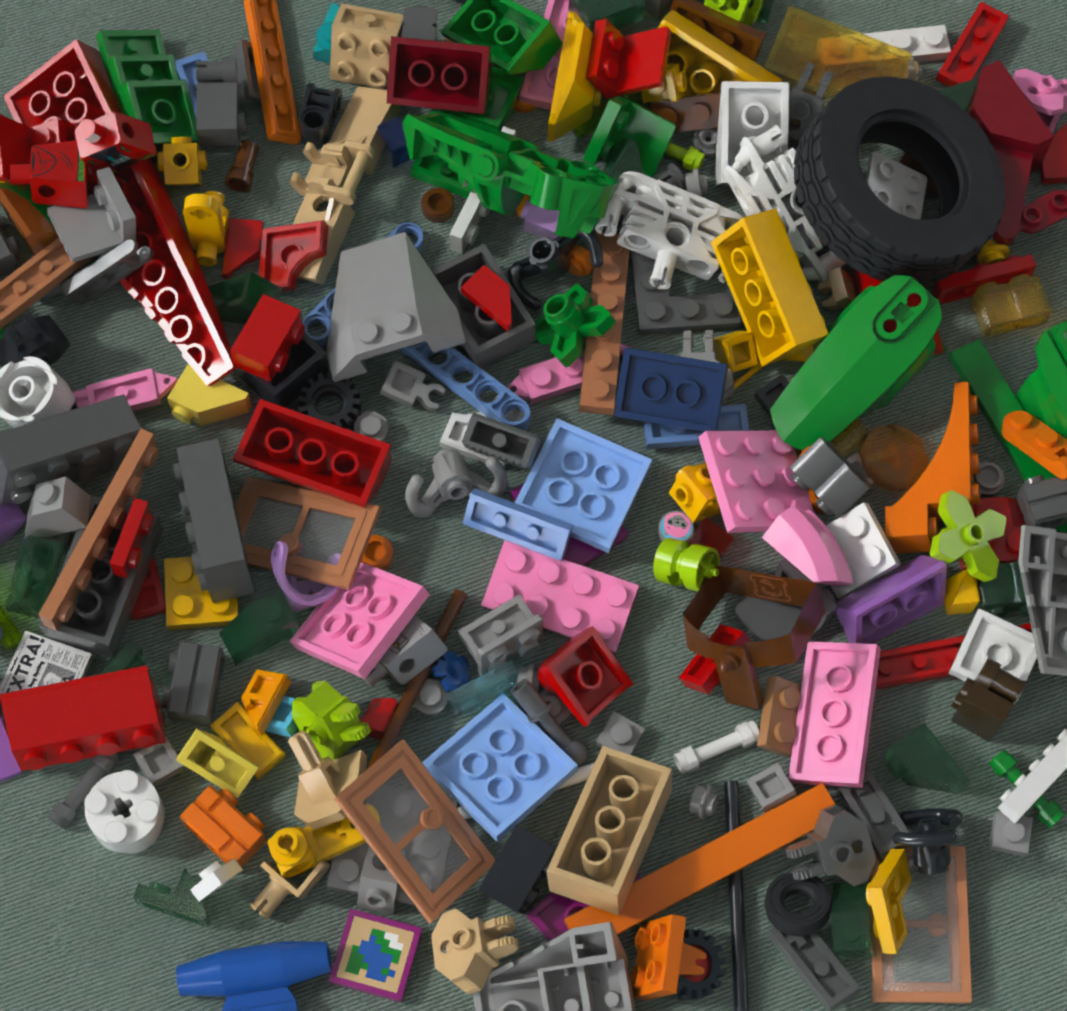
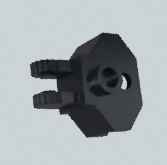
[0,313,70,367]

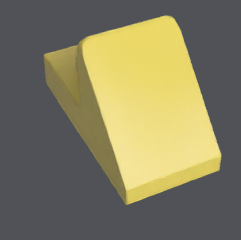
[176,728,258,798]

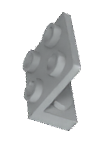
[47,167,136,262]

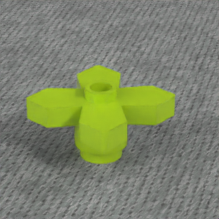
[930,490,1006,582]

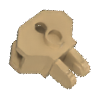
[431,908,519,995]

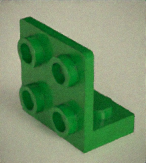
[582,95,677,178]

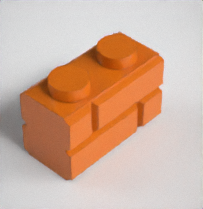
[179,785,267,868]

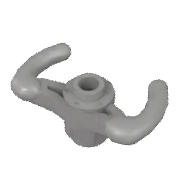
[405,449,507,518]

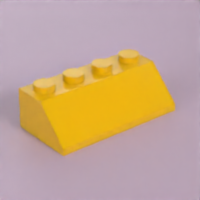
[658,9,782,128]

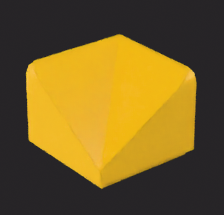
[714,331,759,373]
[945,569,980,615]

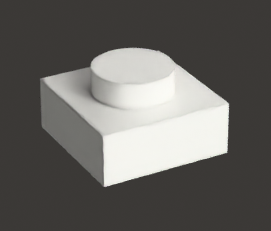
[190,858,243,902]

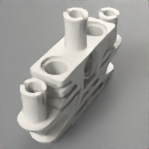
[723,125,847,283]
[595,171,743,290]

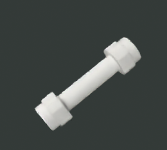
[673,720,759,774]

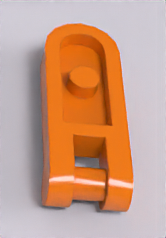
[1001,410,1067,479]

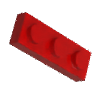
[936,2,1009,94]
[932,254,1037,305]

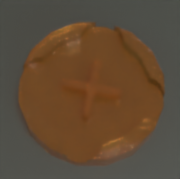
[860,424,929,491]

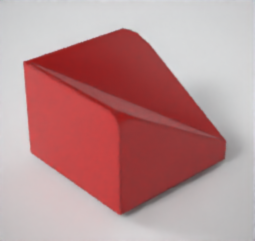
[360,698,398,741]

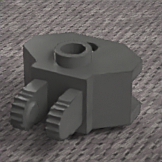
[788,62,834,141]
[785,805,876,886]

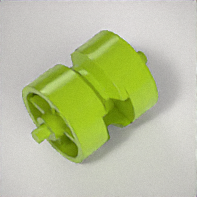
[653,537,720,592]

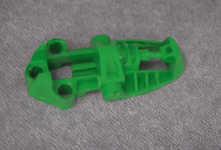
[403,110,619,238]

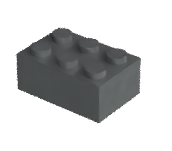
[431,243,536,369]

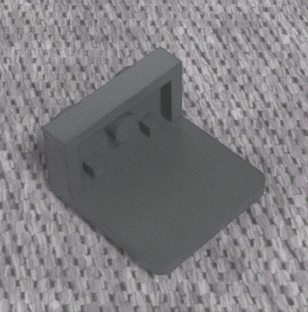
[735,558,837,641]

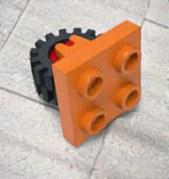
[630,914,726,1001]

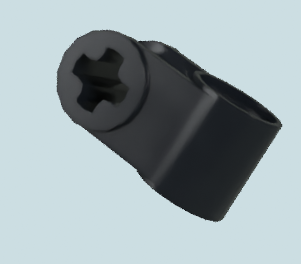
[299,82,342,149]

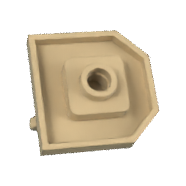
[288,731,367,830]

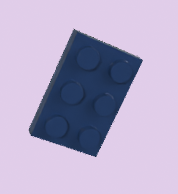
[613,347,729,432]

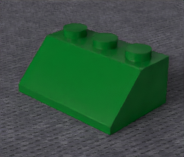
[441,0,563,75]

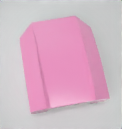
[762,505,854,587]

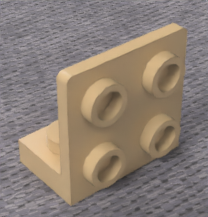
[330,3,403,90]

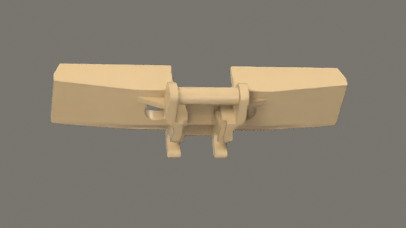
[289,86,402,285]

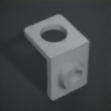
[357,846,405,915]

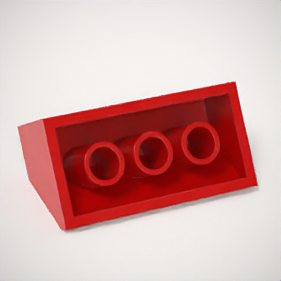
[233,399,392,508]
[0,665,166,771]

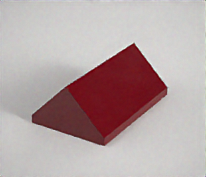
[386,36,493,114]

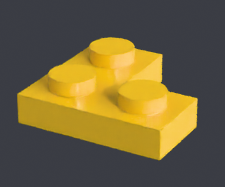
[164,556,240,630]
[866,849,912,954]

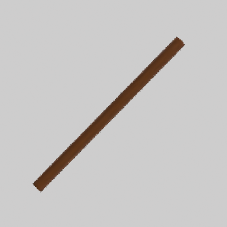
[363,589,467,805]

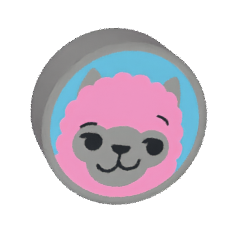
[658,511,694,543]

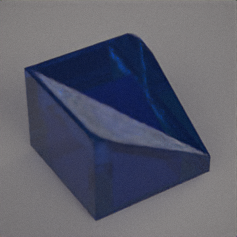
[377,116,410,167]

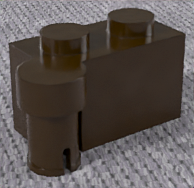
[951,657,1026,742]

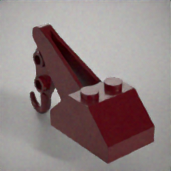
[967,60,1067,246]

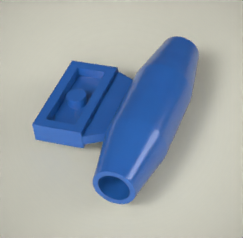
[176,941,332,1011]

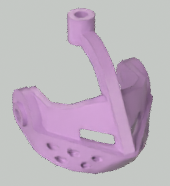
[270,541,341,612]

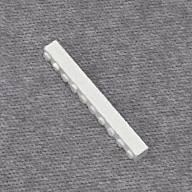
[998,728,1067,824]

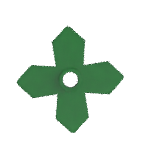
[535,284,616,367]

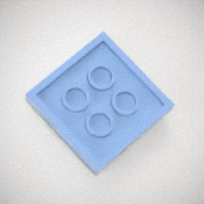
[515,418,652,553]
[422,693,578,842]

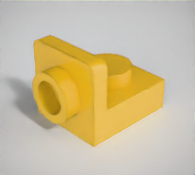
[641,62,687,103]

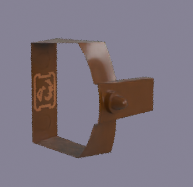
[683,566,826,709]

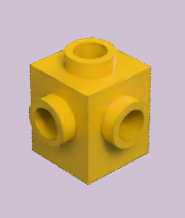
[158,137,207,186]
[669,462,720,523]

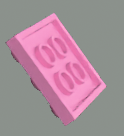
[698,430,815,533]
[290,562,430,679]

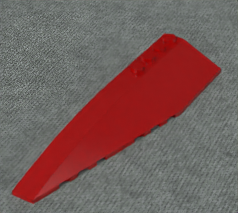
[3,39,237,386]

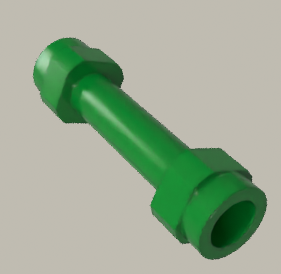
[988,749,1066,829]

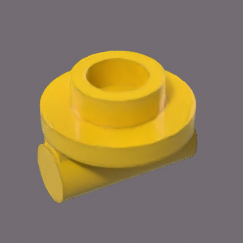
[976,239,1010,265]

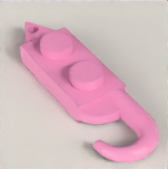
[507,343,629,405]
[72,368,178,411]

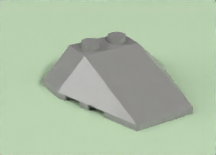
[327,232,466,382]
[1018,525,1067,676]
[473,922,636,1011]

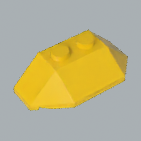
[547,11,602,142]

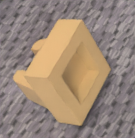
[818,267,857,311]

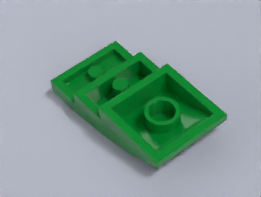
[96,29,199,145]
[410,67,524,199]

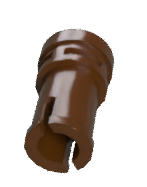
[225,140,260,193]

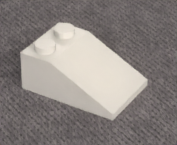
[715,81,789,186]

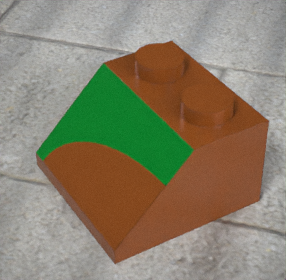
[0,182,59,256]

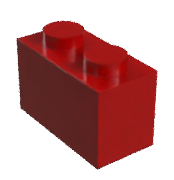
[230,294,305,382]

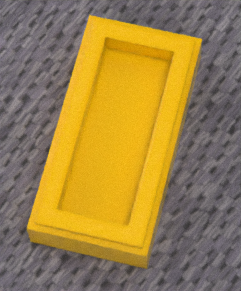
[210,702,286,781]

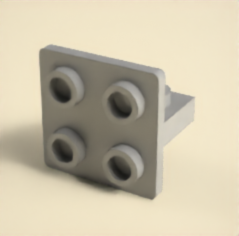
[458,594,543,678]

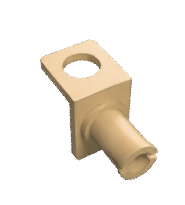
[250,860,331,920]

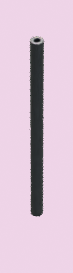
[724,780,749,1011]

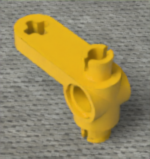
[183,191,229,267]
[267,803,381,878]

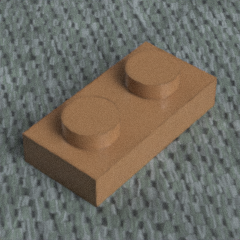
[757,676,801,757]

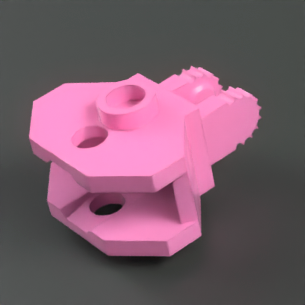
[1013,68,1067,134]

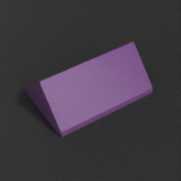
[835,555,947,644]

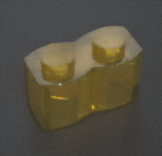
[971,274,1052,337]

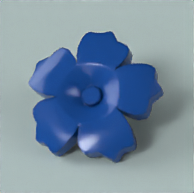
[431,650,472,693]

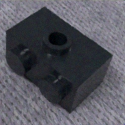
[479,824,557,914]

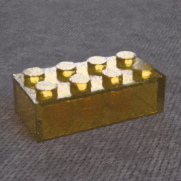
[764,5,912,96]

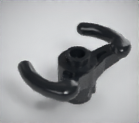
[507,231,603,311]
[893,808,963,874]

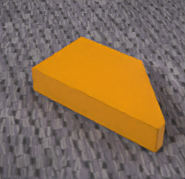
[241,669,291,736]

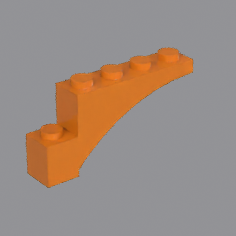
[885,382,980,554]

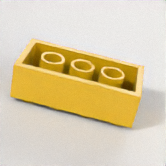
[710,208,829,367]

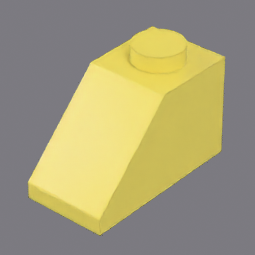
[167,364,252,426]

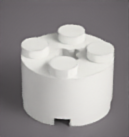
[0,356,75,428]
[84,770,165,854]

